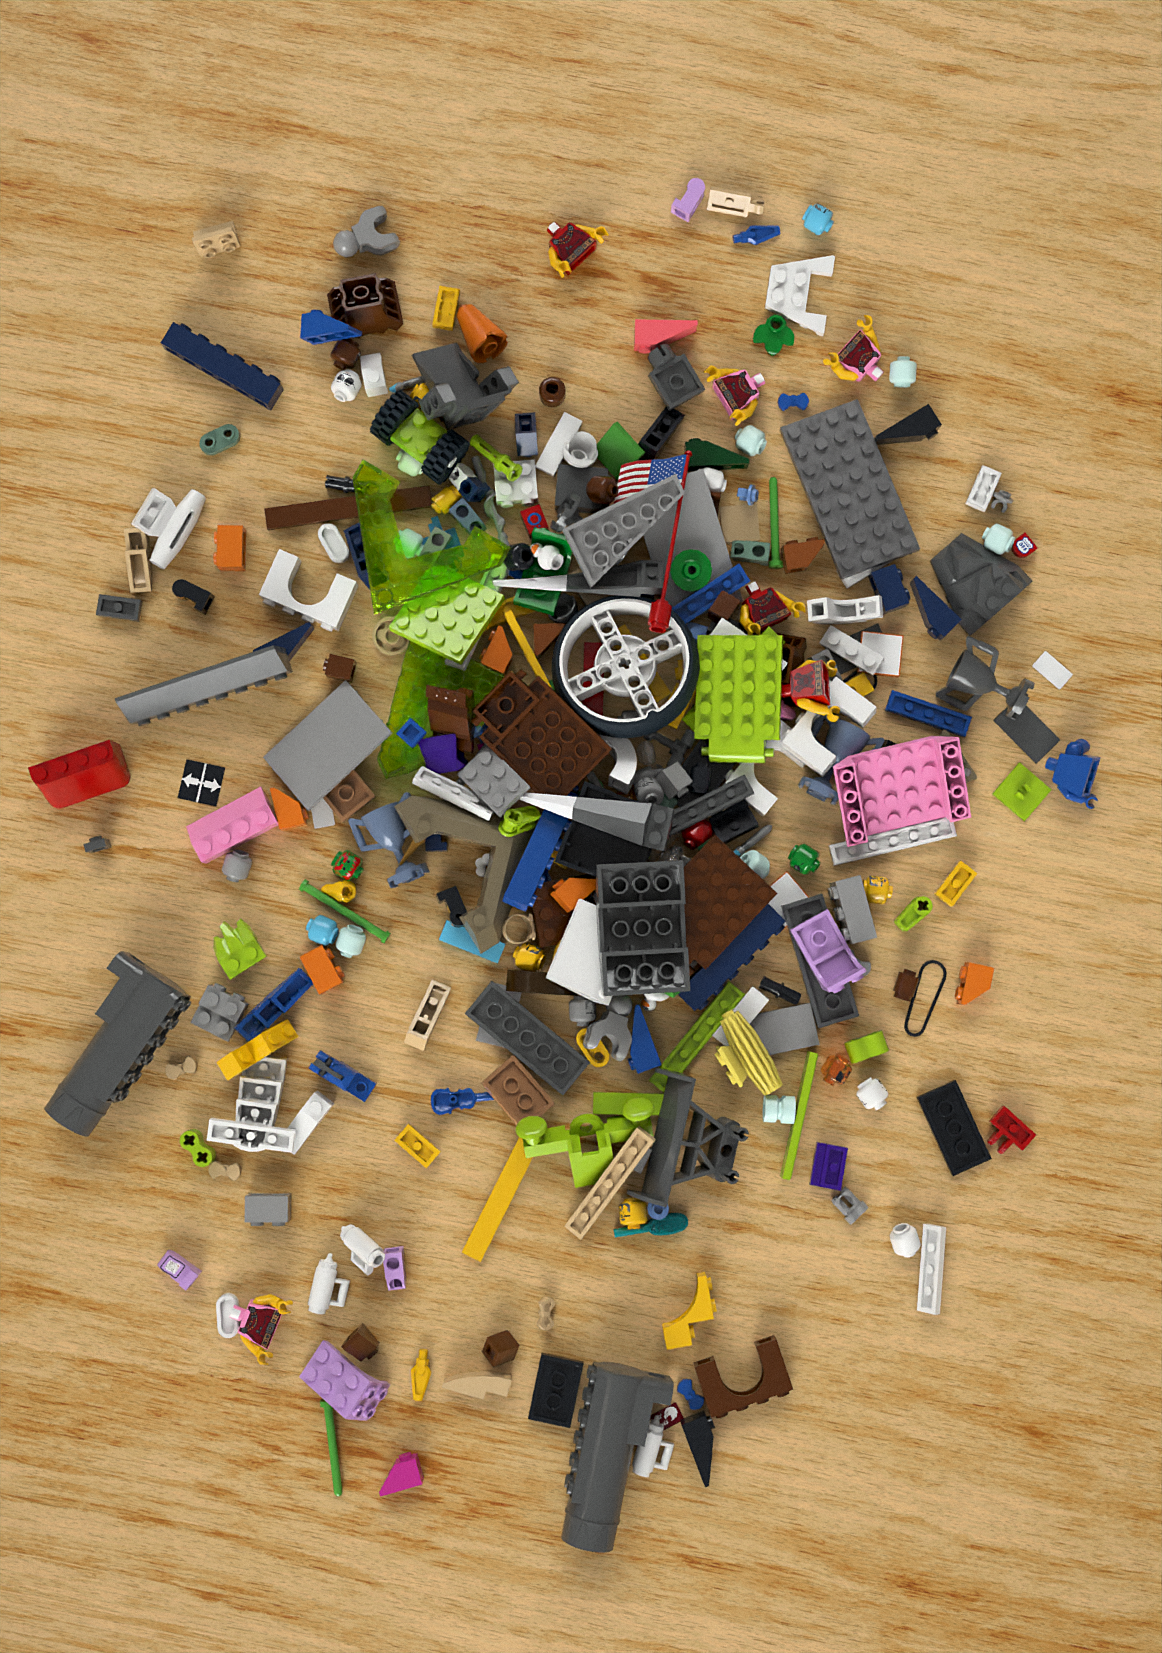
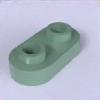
[199,424,240,456]

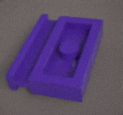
[809,1142,848,1191]

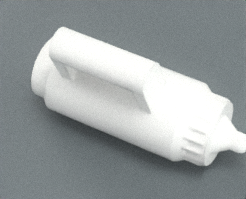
[340,1224,385,1275]
[307,1253,350,1314]
[632,1415,674,1477]

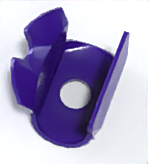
[418,734,468,774]

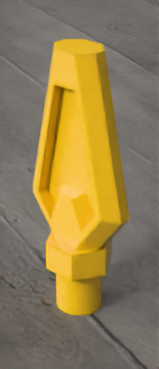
[411,1349,432,1401]

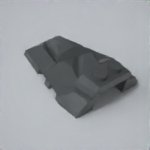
[930,533,1033,636]

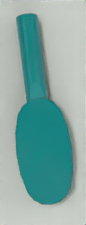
[614,1213,688,1238]

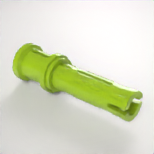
[470,434,523,481]

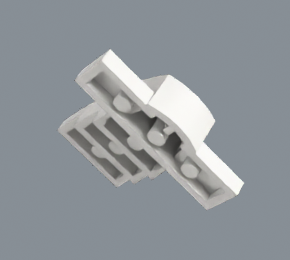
[207,1056,296,1153]

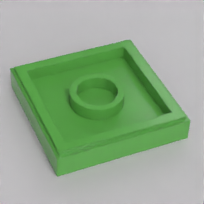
[597,422,645,481]

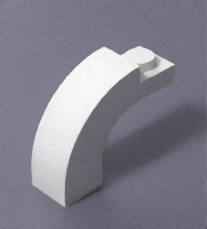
[807,595,883,624]
[597,733,637,794]

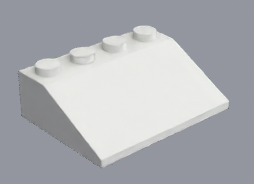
[546,899,612,1006]

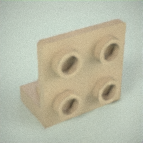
[192,221,240,258]

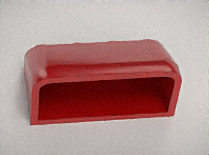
[28,739,130,809]

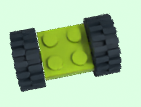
[370,390,470,485]

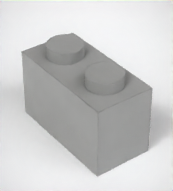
[244,1193,291,1226]

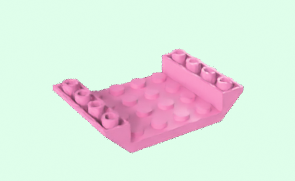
[833,736,971,847]

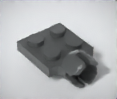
[648,344,705,411]

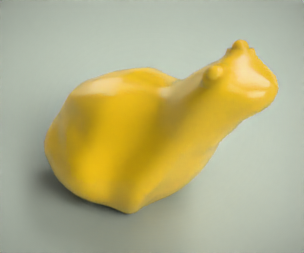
[321,880,356,903]

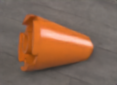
[456,304,508,363]

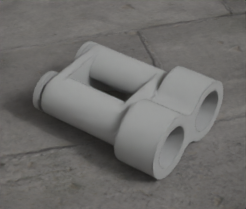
[831,1186,868,1225]

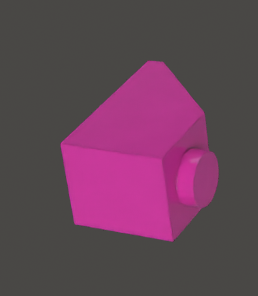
[379,1452,424,1497]

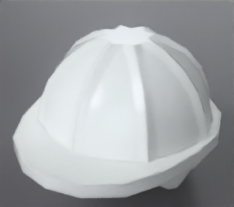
[563,431,598,468]

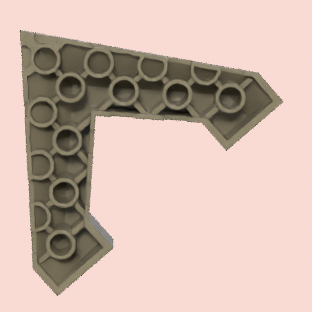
[394,796,539,954]

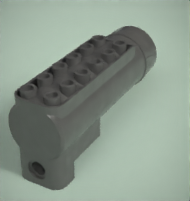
[44,951,191,1137]
[561,1362,674,1553]

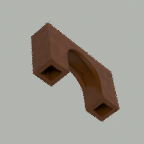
[693,1335,793,1418]

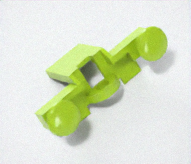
[515,1097,654,1188]

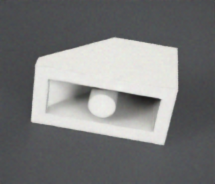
[360,353,388,397]

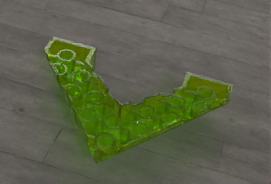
[352,459,511,615]
[377,640,504,779]

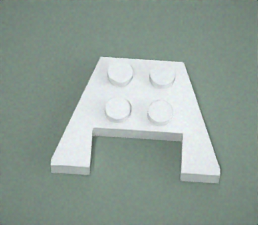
[765,255,835,336]

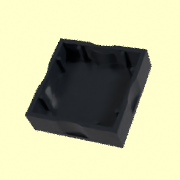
[554,781,653,877]

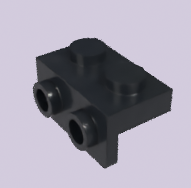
[709,799,759,844]

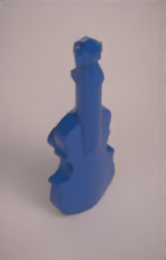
[431,1088,494,1115]

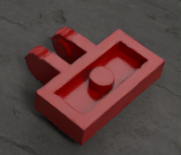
[987,1105,1036,1155]

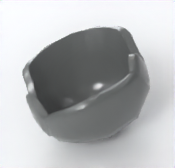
[548,593,578,624]

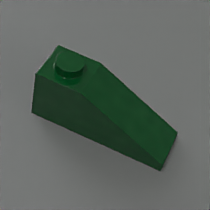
[684,438,749,472]

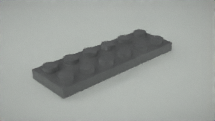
[781,894,859,1028]
[465,981,590,1095]

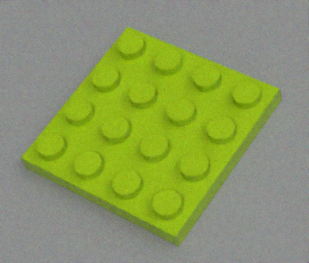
[389,563,505,665]

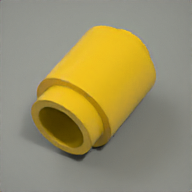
[431,485,462,515]

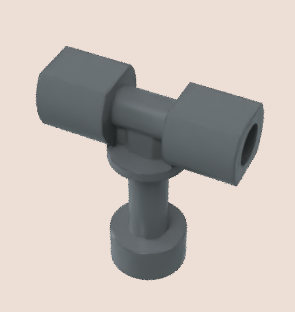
[643,729,696,767]

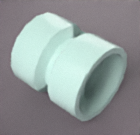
[762,1094,796,1124]

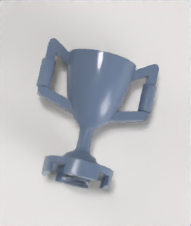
[798,714,884,805]
[348,792,430,889]

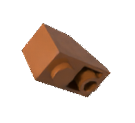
[781,537,825,574]

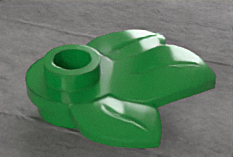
[753,315,794,356]

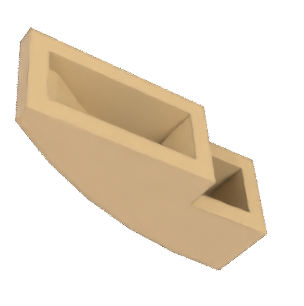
[124,527,152,593]
[442,1371,512,1400]

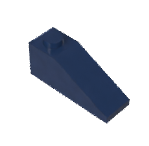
[343,521,388,590]
[910,576,962,641]
[253,622,314,661]

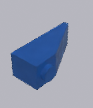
[300,310,362,345]
[628,1004,662,1074]

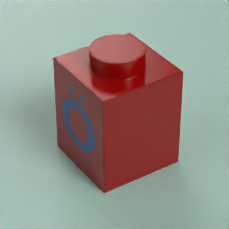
[520,504,549,539]

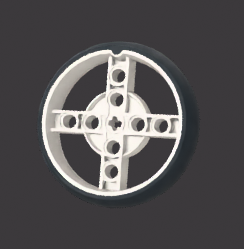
[551,595,700,738]

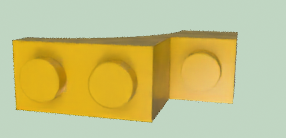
[216,1019,299,1081]
[662,1272,717,1350]

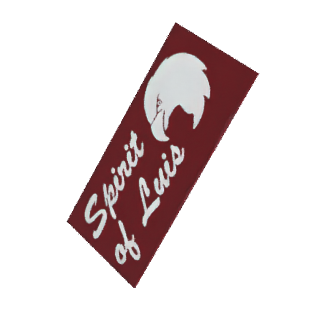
[650,1402,684,1431]

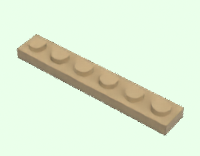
[564,1126,656,1240]

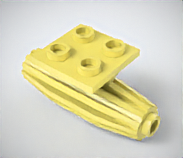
[714,1009,783,1096]

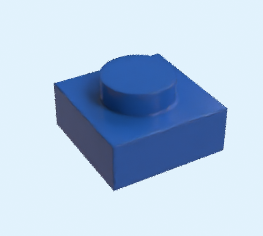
[396,718,427,749]

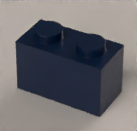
[868,564,910,615]

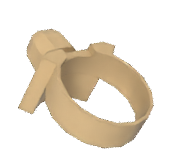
[502,913,537,944]

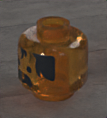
[820,1053,852,1086]

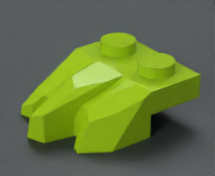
[213,919,267,980]

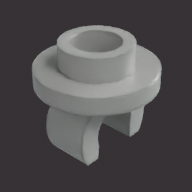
[991,490,1014,513]

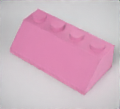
[186,787,278,864]

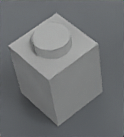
[655,761,693,800]

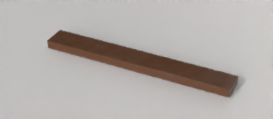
[264,485,432,530]

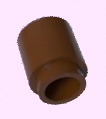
[893,969,919,1002]

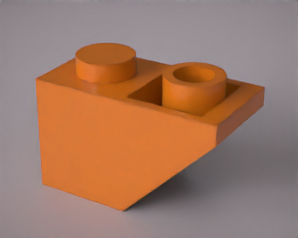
[479,626,513,677]
[955,962,994,1005]

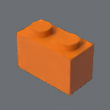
[213,525,246,571]
[300,945,345,995]

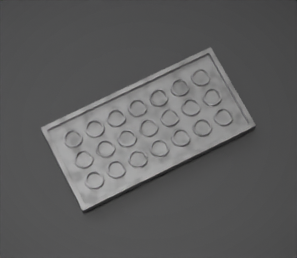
[780,399,920,580]

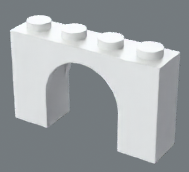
[259,549,359,632]
[782,677,877,777]
[724,720,806,816]

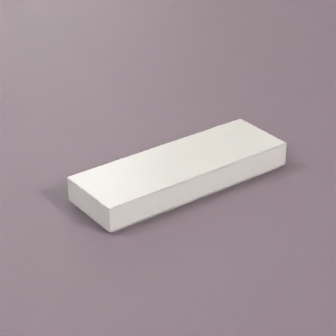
[535,412,583,477]
[712,986,769,1046]

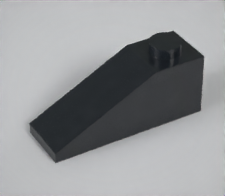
[874,404,942,445]
[638,407,685,460]
[680,1410,715,1487]

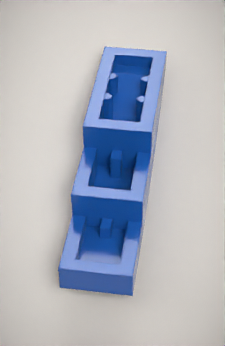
[234,968,313,1042]

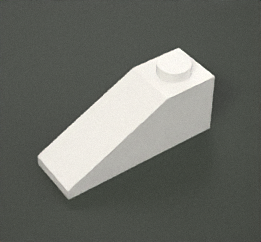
[288,1091,334,1155]

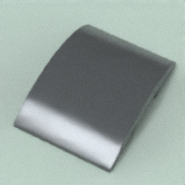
[596,860,690,996]

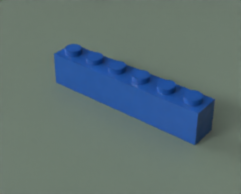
[502,792,579,912]

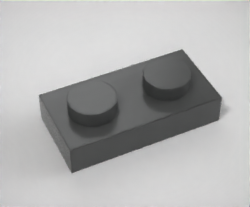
[96,594,142,622]

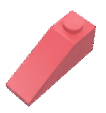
[634,319,698,354]

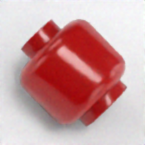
[681,819,713,850]

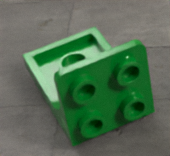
[513,528,573,616]

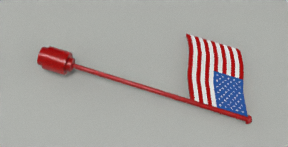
[614,450,692,633]

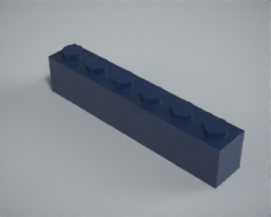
[160,322,284,411]
[678,904,786,1011]

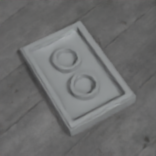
[750,1003,820,1055]

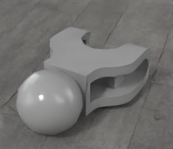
[333,206,400,258]
[583,995,632,1061]

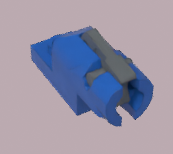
[309,1050,377,1102]

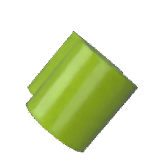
[844,1030,889,1064]
[180,1129,216,1167]

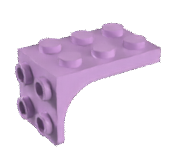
[790,909,866,993]
[299,1340,390,1421]

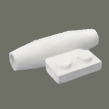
[131,488,206,569]

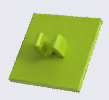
[992,762,1052,821]

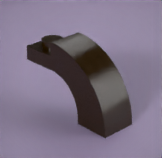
[506,970,578,996]

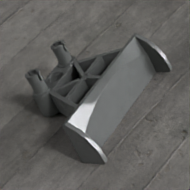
[627,1067,749,1207]

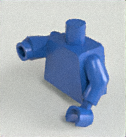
[1045,739,1101,809]

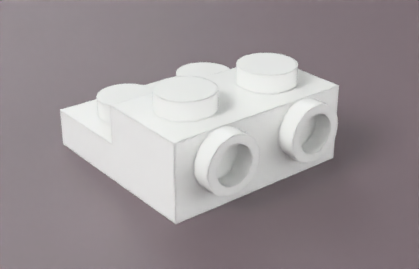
[493,459,538,508]

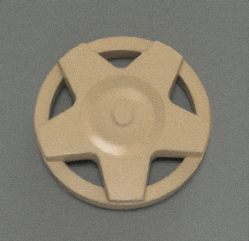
[372,616,411,656]

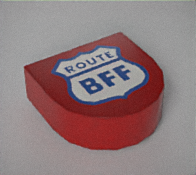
[1012,532,1038,558]

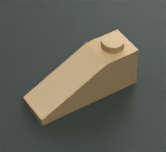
[404,980,451,1051]

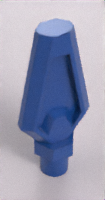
[732,225,780,245]

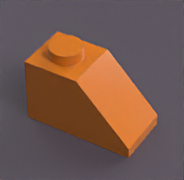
[270,787,309,831]
[550,878,596,913]

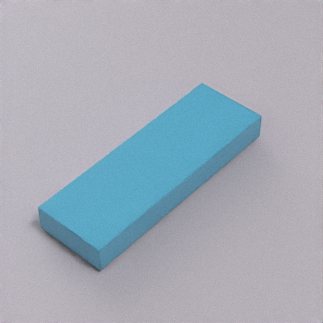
[439,920,506,964]

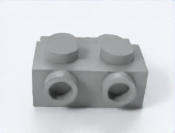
[190,983,249,1042]

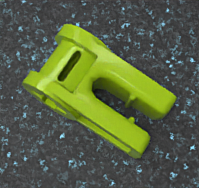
[498,805,541,837]
[894,896,933,931]

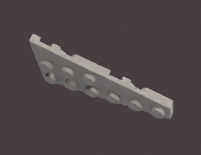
[562,474,685,588]

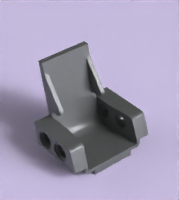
[412,343,519,430]

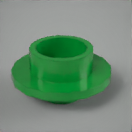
[670,549,712,591]

